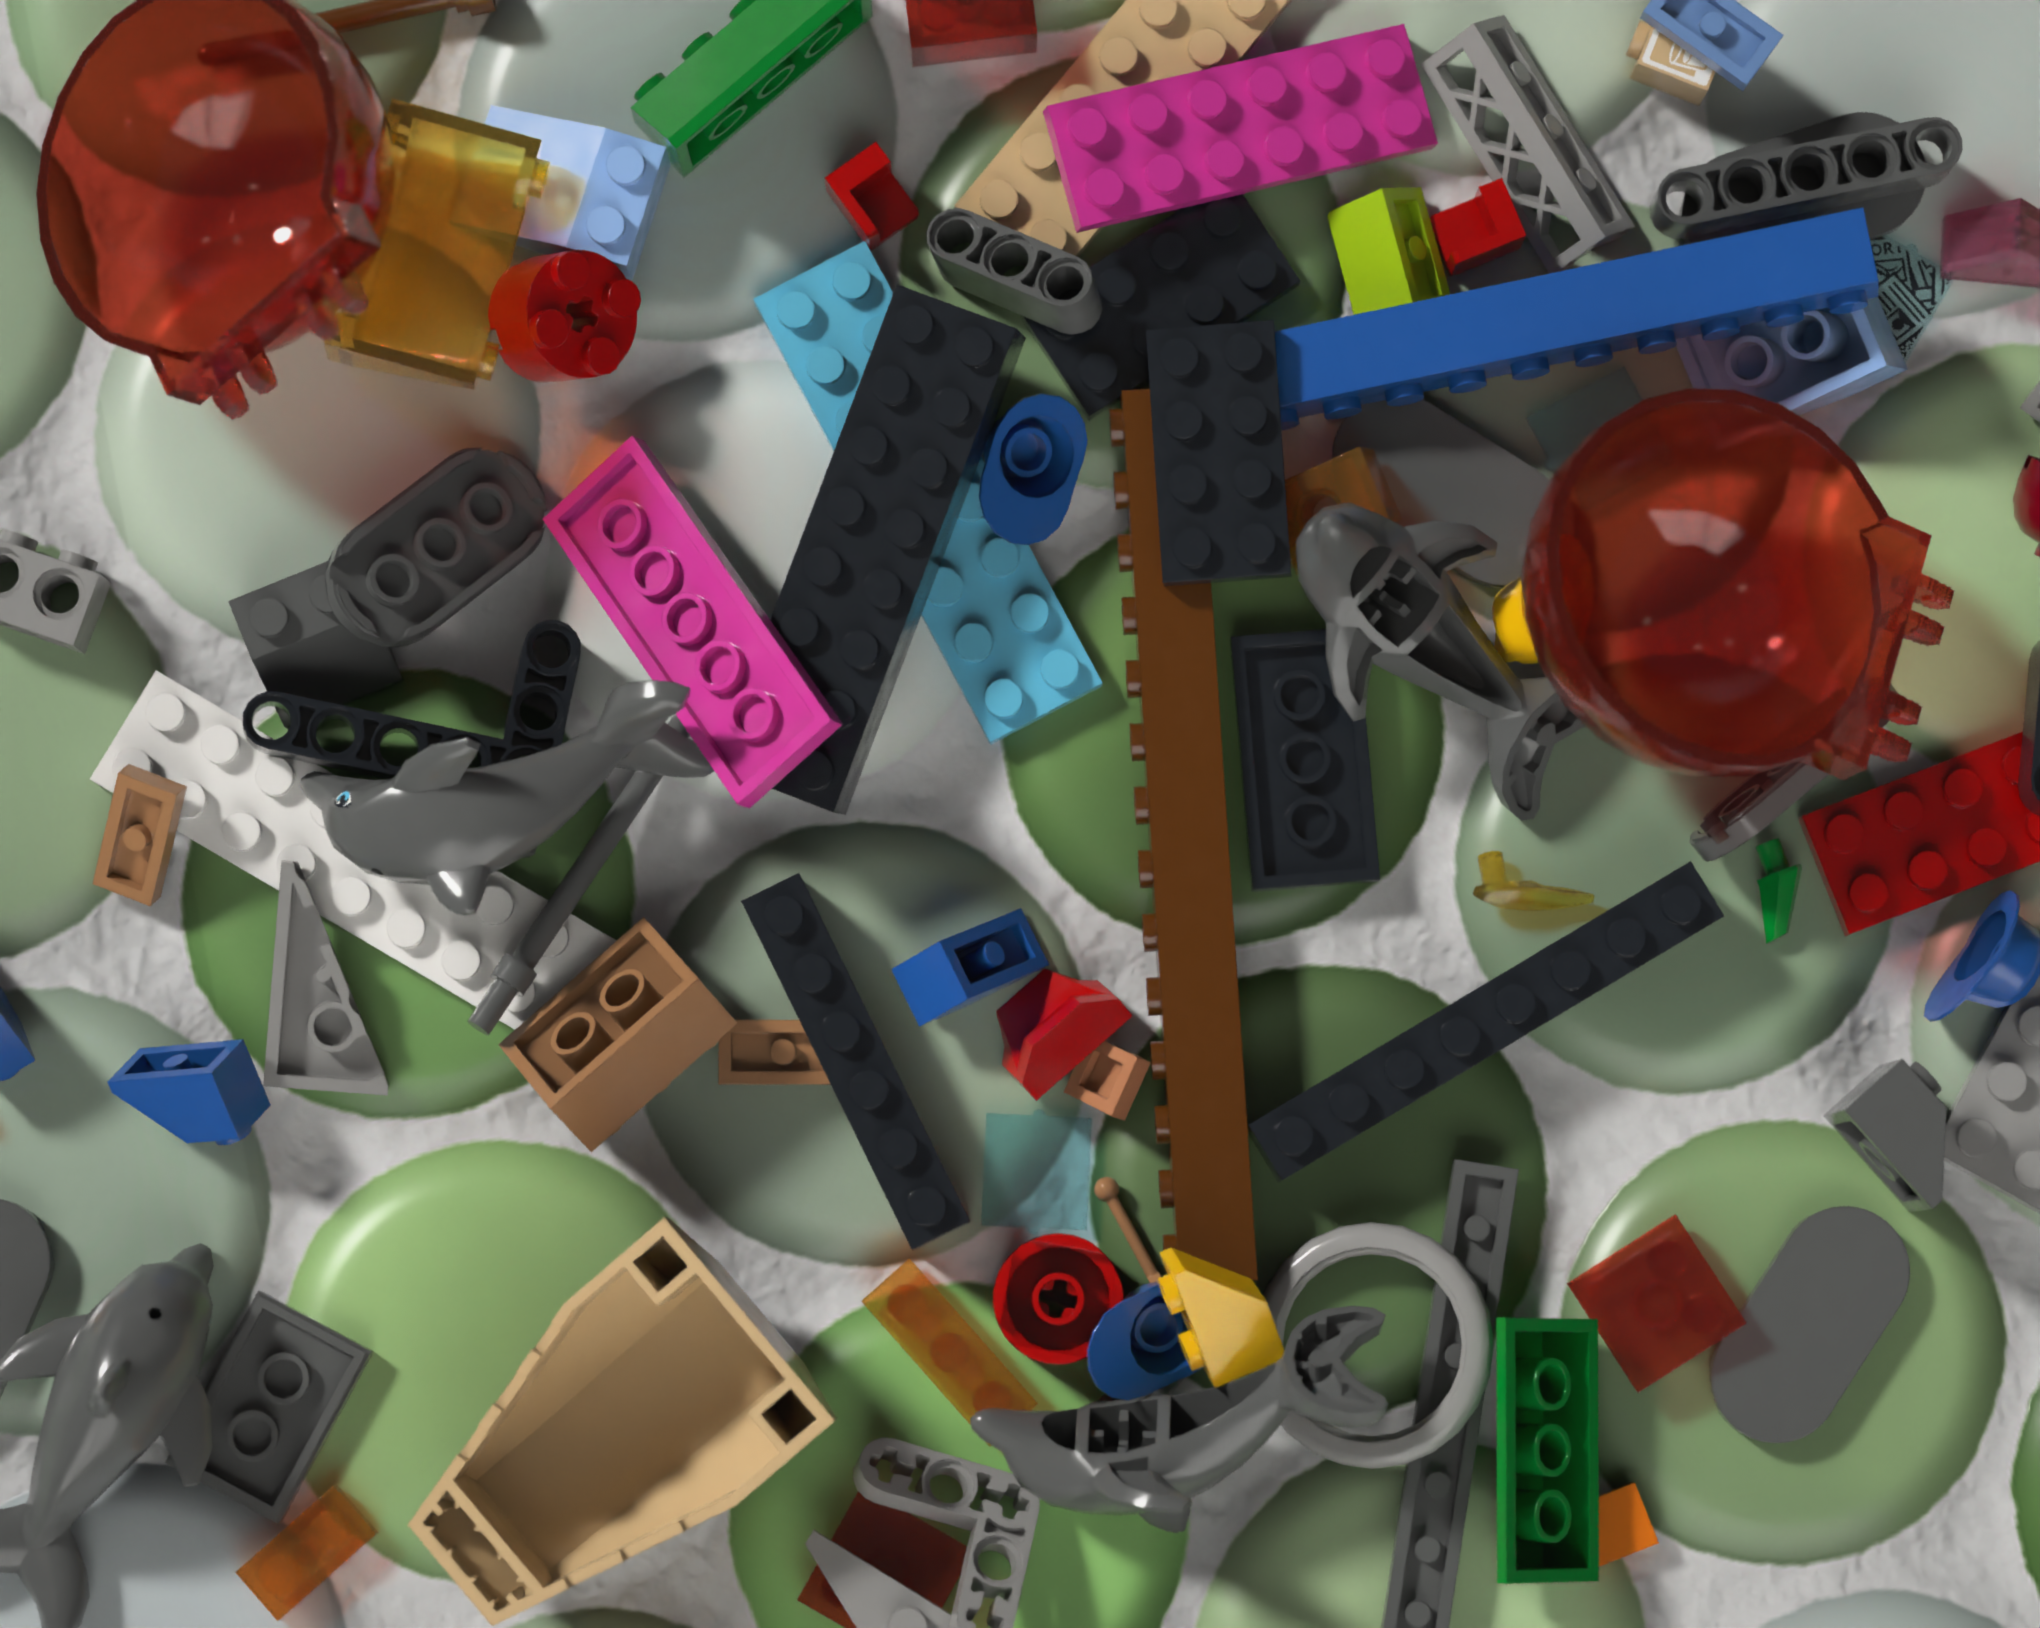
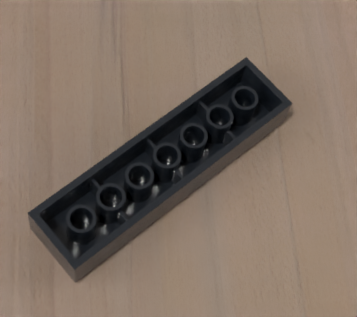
[770,284,1026,815]

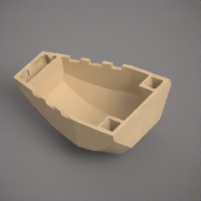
[408,1217,837,1626]

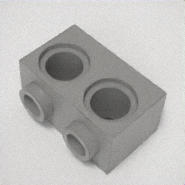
[0,529,111,654]

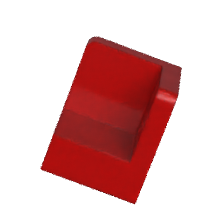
[824,142,919,251]
[1430,178,1527,277]

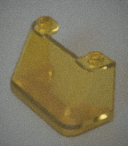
[324,98,551,390]

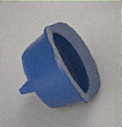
[979,393,1088,545]
[1924,890,2040,1022]
[1087,1282,1202,1401]

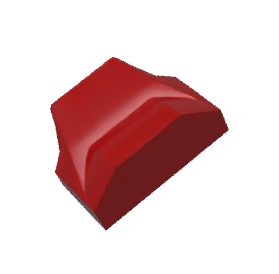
[996,969,1132,1101]

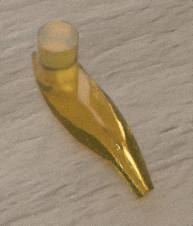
[1473,851,1595,911]

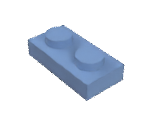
[1640,0,1783,91]

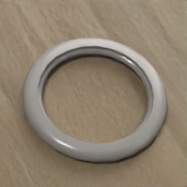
[1256,1222,1494,1469]

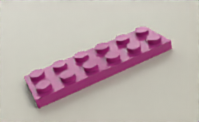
[1043,24,1438,233]
[542,435,843,808]

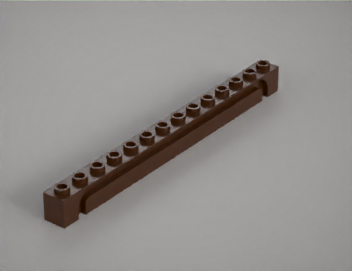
[1109,389,1258,1281]

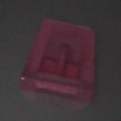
[1940,198,2040,288]

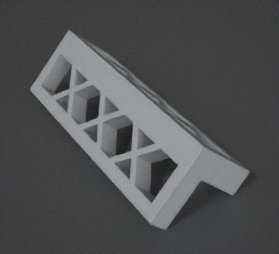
[1421,15,1635,274]

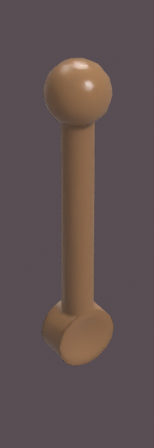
[1094,1177,1161,1283]

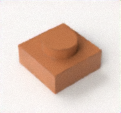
[1064,1040,1151,1121]

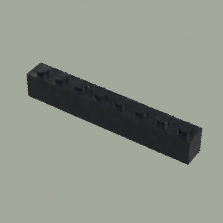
[1248,861,1724,1182]

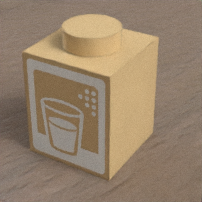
[1626,20,1715,106]

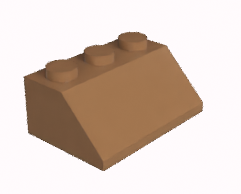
[498,917,738,1152]

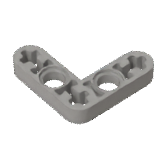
[853,1438,1040,1628]

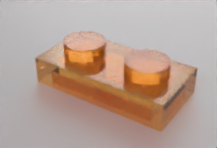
[235,1485,379,1621]

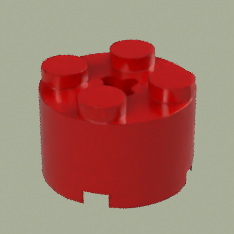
[488,250,641,383]
[993,1233,1123,1364]

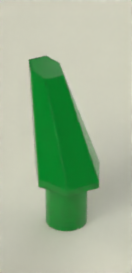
[1755,838,1802,944]

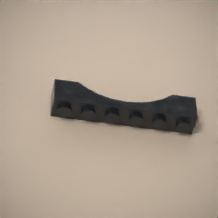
[741,873,970,1251]

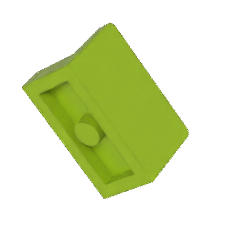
[1328,187,1450,315]

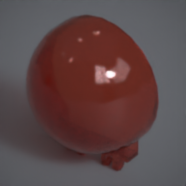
[36,0,396,420]
[1521,388,1954,780]

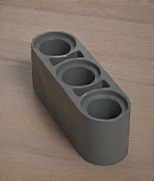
[926,208,1102,335]

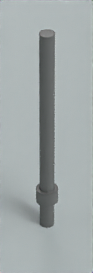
[467,714,690,1036]

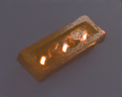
[861,1258,1038,1447]

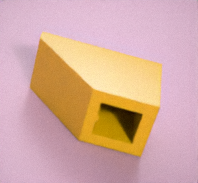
[1157,1248,1284,1388]

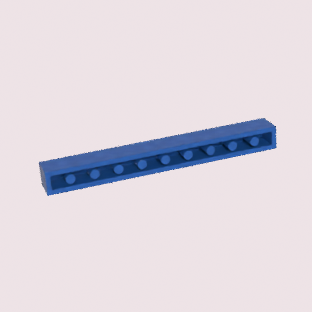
[1275,207,1879,431]

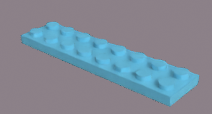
[753,241,1103,745]

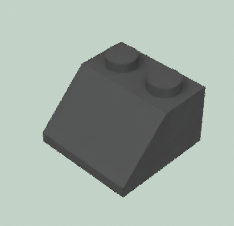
[228,561,404,728]
[1823,1059,1947,1212]

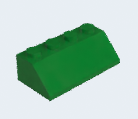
[630,0,873,178]
[1497,1317,1599,1584]

